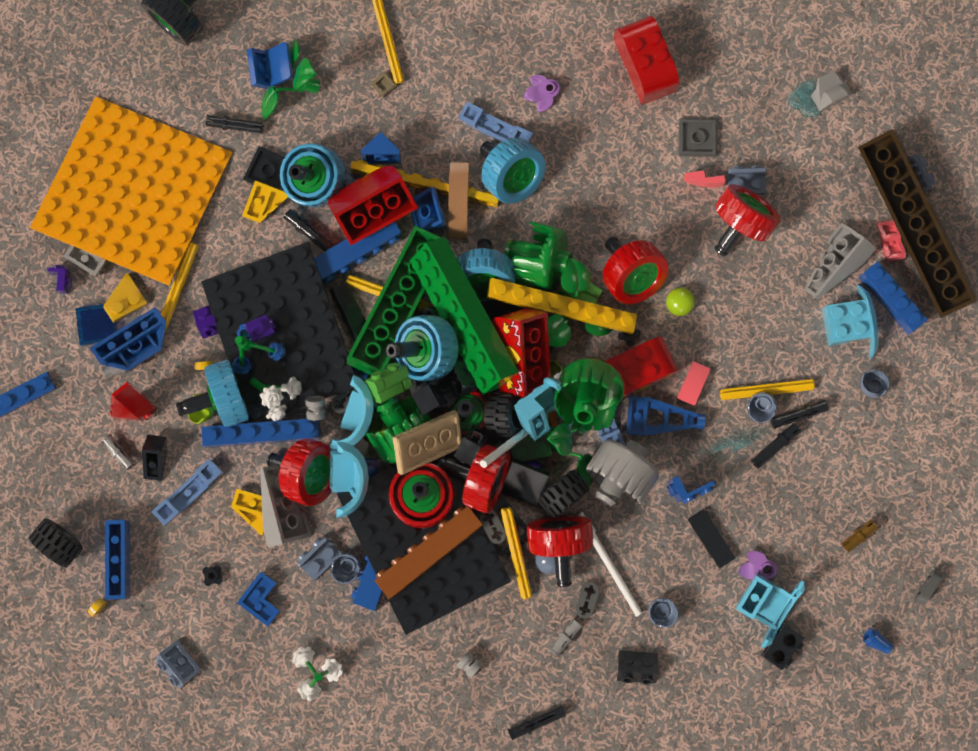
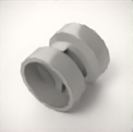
[305,396,326,421]
[456,651,483,678]

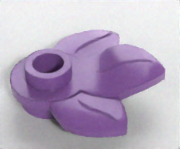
[524,75,560,112]
[738,551,777,580]

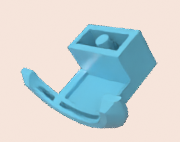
[822,285,879,359]
[330,375,377,450]
[514,377,572,440]
[329,441,369,518]
[736,573,805,648]

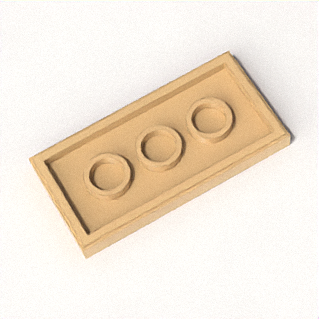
[393,410,462,475]

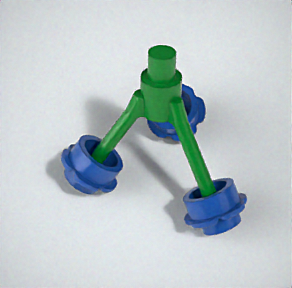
[232,324,285,374]

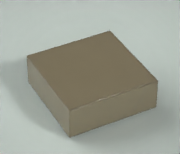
[370,72,397,98]

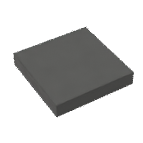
[678,118,717,157]

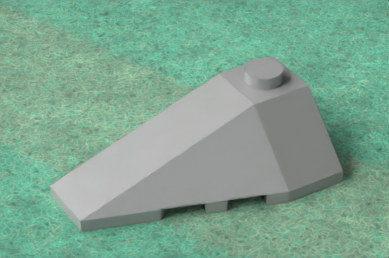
[804,223,876,300]
[260,465,312,548]

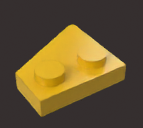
[242,180,288,223]
[103,273,147,323]
[231,489,264,536]

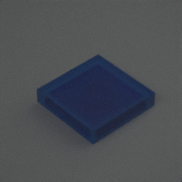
[75,304,118,346]

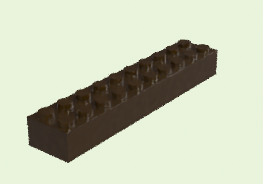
[858,129,978,318]

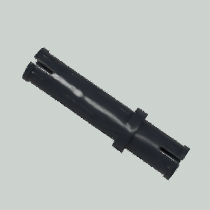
[206,114,264,134]
[283,209,334,252]
[770,399,829,429]
[750,423,802,469]
[507,705,566,741]

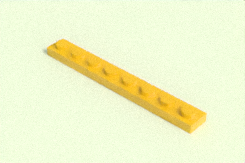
[350,160,499,207]
[487,278,637,334]

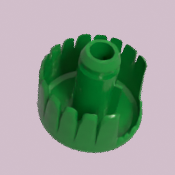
[504,221,573,291]
[554,358,624,431]
[366,397,434,463]

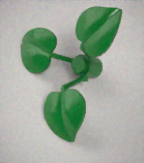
[261,38,320,121]
[548,258,613,347]
[547,421,594,487]

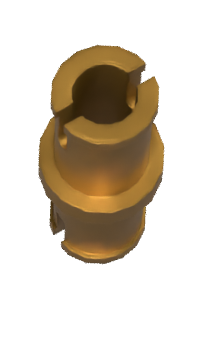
[841,519,879,553]

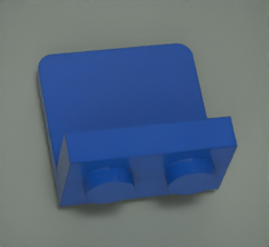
[247,42,293,89]
[666,476,717,504]

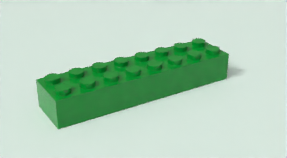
[347,226,449,375]
[410,237,519,395]

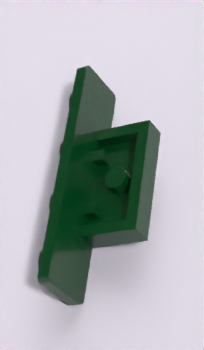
[491,426,557,462]

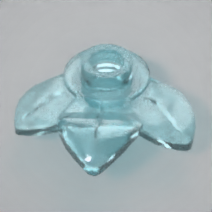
[788,81,818,117]

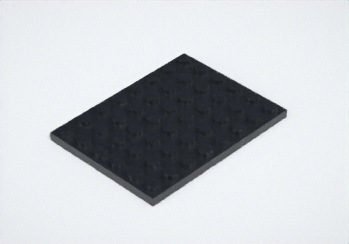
[201,242,356,423]
[337,454,512,635]

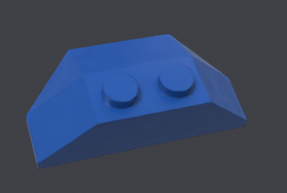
[89,307,166,371]

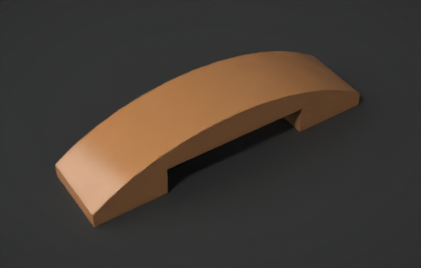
[448,162,469,239]

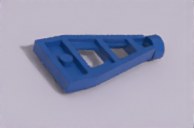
[626,396,705,436]

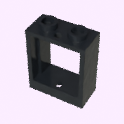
[478,496,528,558]

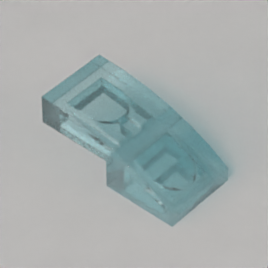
[708,439,752,455]

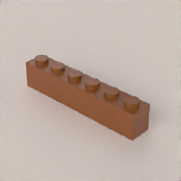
[374,506,483,600]

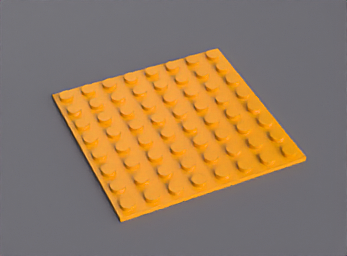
[30,96,233,286]

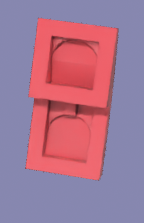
[683,171,725,188]
[877,220,906,262]
[677,361,710,406]

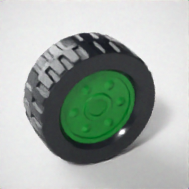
[141,0,203,46]

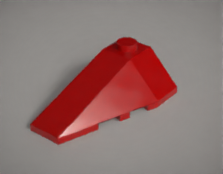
[109,382,157,421]

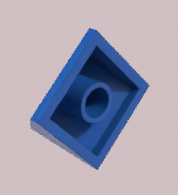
[361,132,401,164]
[411,186,446,232]

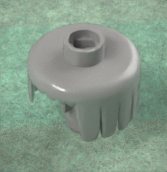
[586,439,659,507]

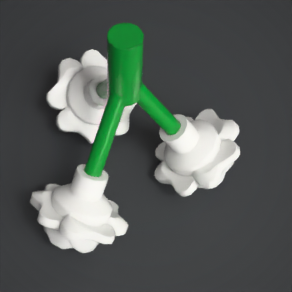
[250,376,301,421]
[292,647,343,701]

